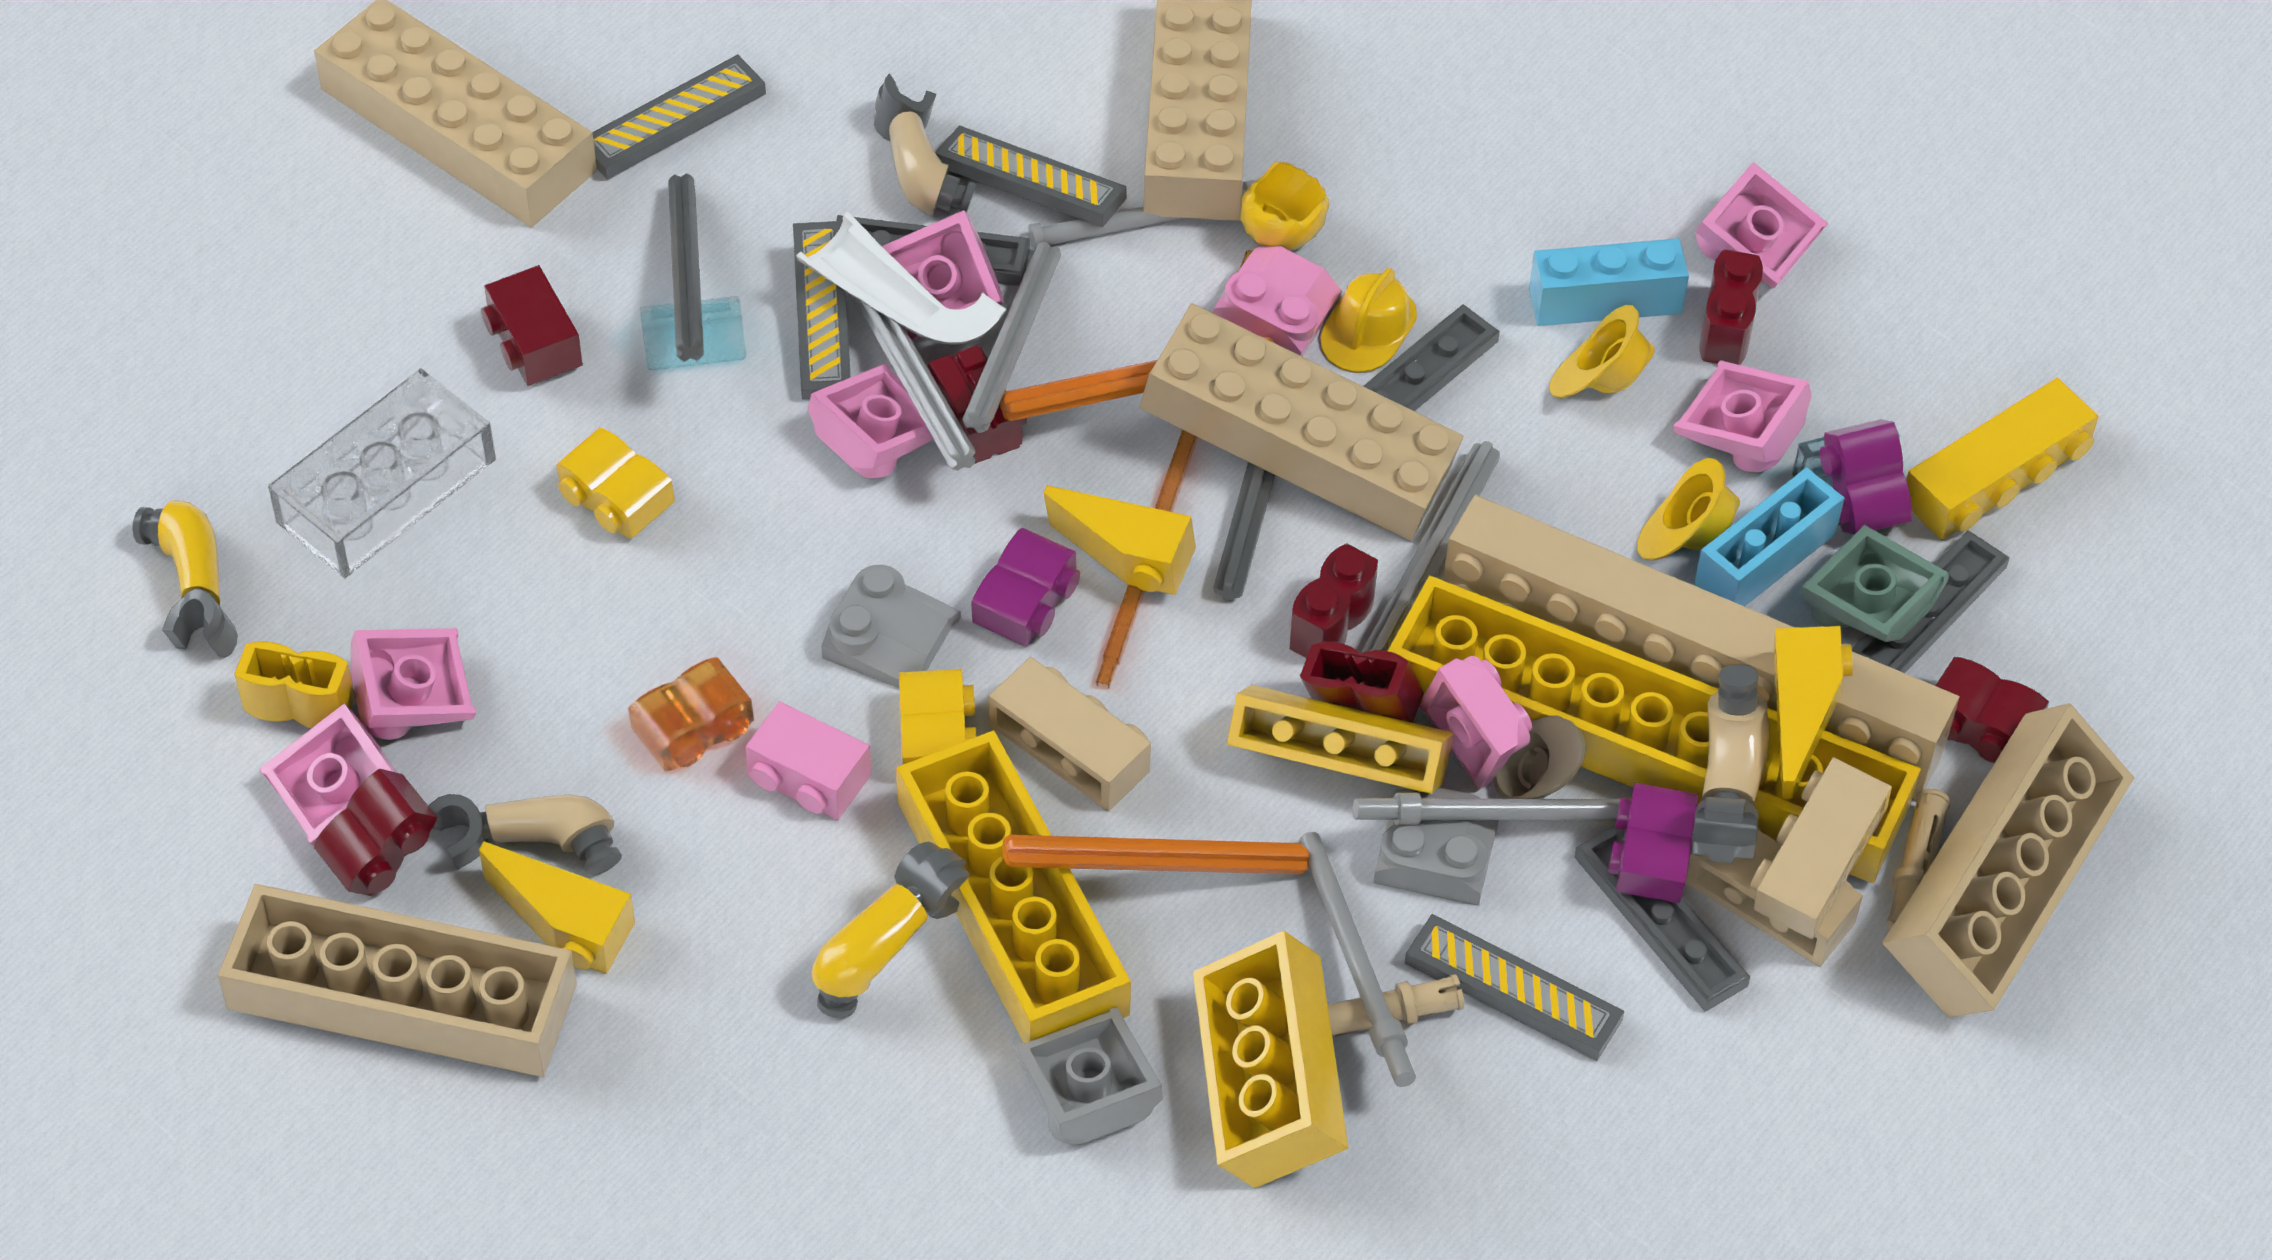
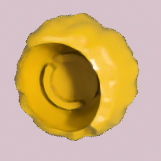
[1240,162,1330,251]

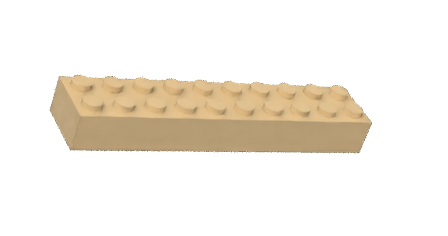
[1443,494,1960,801]

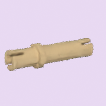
[1887,789,1950,930]
[1328,974,1464,1037]

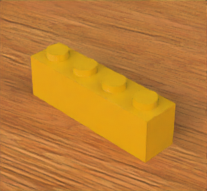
[1906,377,2099,541]
[1227,684,1454,794]

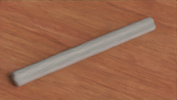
[963,242,1061,433]
[852,295,975,471]
[1361,441,1500,653]

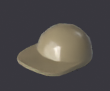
[1493,715,1586,799]

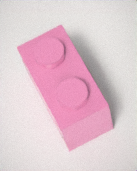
[745,701,872,820]

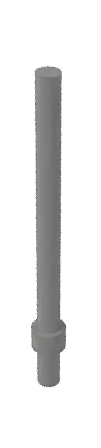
[1352,793,1620,825]
[1299,832,1416,1087]

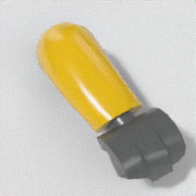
[132,500,238,658]
[811,841,970,1018]

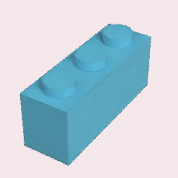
[1529,238,1689,326]
[1694,467,1844,607]

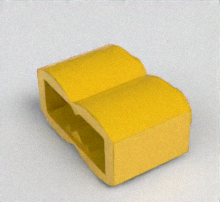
[556,427,675,539]
[234,641,355,729]
[899,669,976,764]

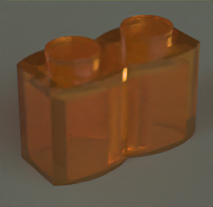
[628,657,754,771]

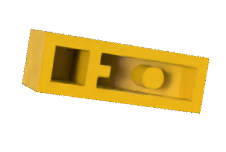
[1043,485,1196,595]
[1773,626,1853,799]
[479,841,635,974]

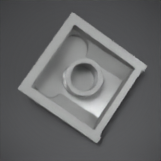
[821,565,961,688]
[1374,787,1499,906]
[1015,1007,1163,1144]

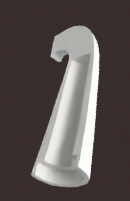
[796,212,1007,345]

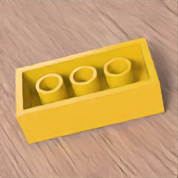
[1193,930,1349,1188]

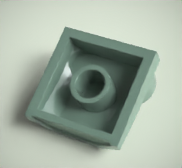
[1802,525,1949,642]

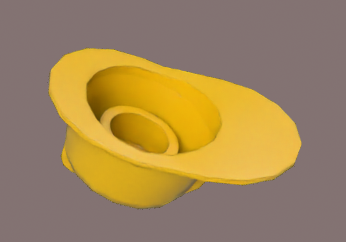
[1320,267,1417,373]
[1549,305,1655,398]
[1637,458,1740,561]

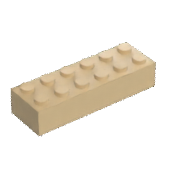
[314,0,597,228]
[1143,0,1252,221]
[1139,303,1464,542]
[1882,703,2135,1018]
[218,884,577,1077]

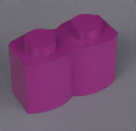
[1819,419,1912,535]
[971,527,1080,647]
[1608,782,1698,903]

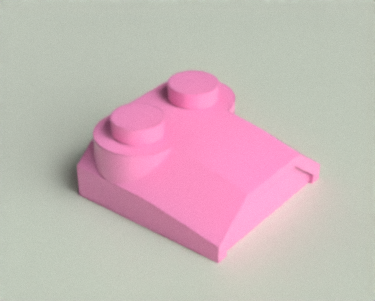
[1695,162,1828,288]
[882,210,1004,341]
[1213,246,1342,357]
[1673,361,1811,472]
[808,363,933,478]
[351,628,476,740]
[1419,656,1532,790]
[259,704,398,846]

